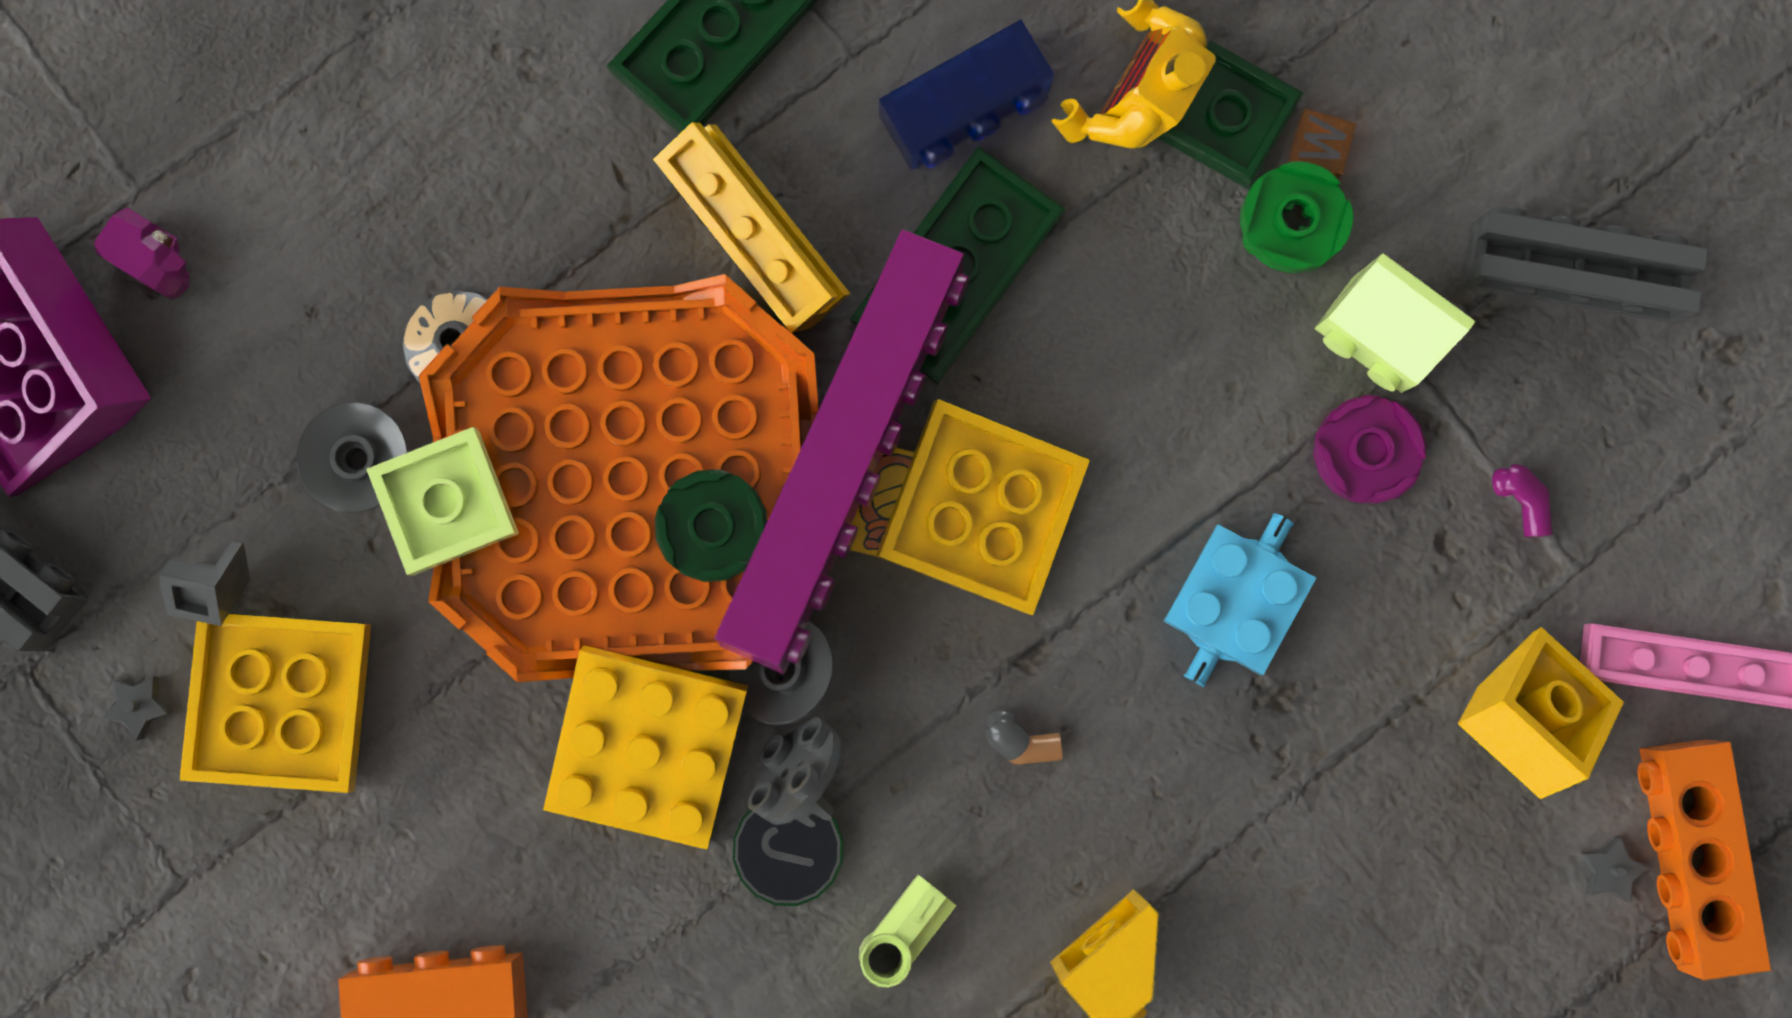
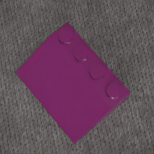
[0,217,151,497]

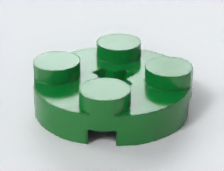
[1240,161,1353,273]

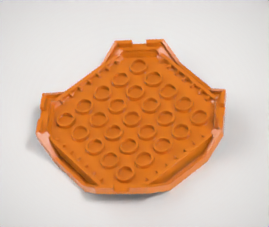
[418,274,819,682]

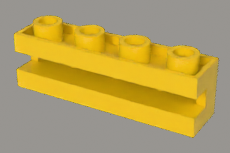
[653,122,851,333]

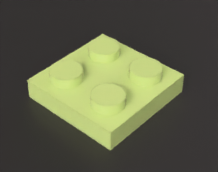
[367,427,519,576]

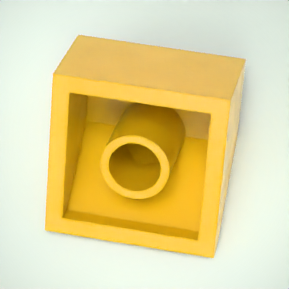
[1458,627,1624,799]
[1050,889,1158,1018]

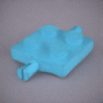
[1163,513,1316,688]

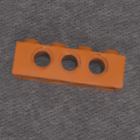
[1637,739,1771,980]

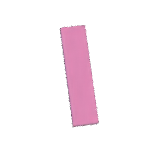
[1580,624,1792,710]

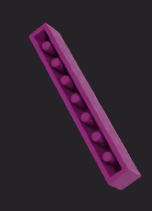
[714,229,969,674]

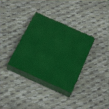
[1158,40,1303,189]

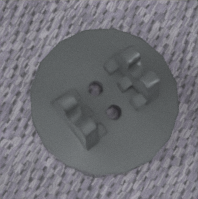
[748,717,844,827]

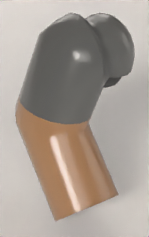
[985,709,1063,765]

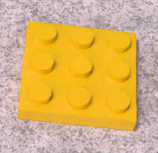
[876,399,1090,615]
[179,614,372,793]
[543,645,748,850]

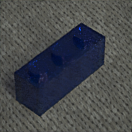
[879,19,1055,170]

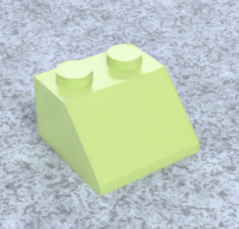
[1314,253,1476,393]

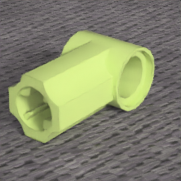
[859,874,957,987]

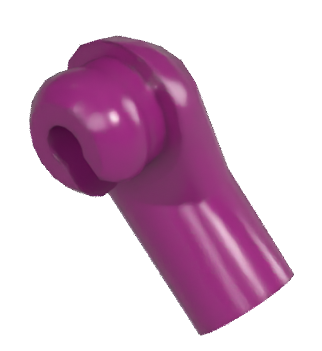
[1492,464,1553,538]

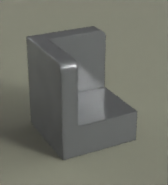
[159,541,250,626]

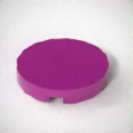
[1313,395,1427,505]

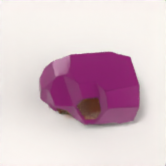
[94,207,190,300]

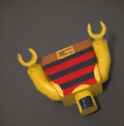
[1051,0,1216,149]

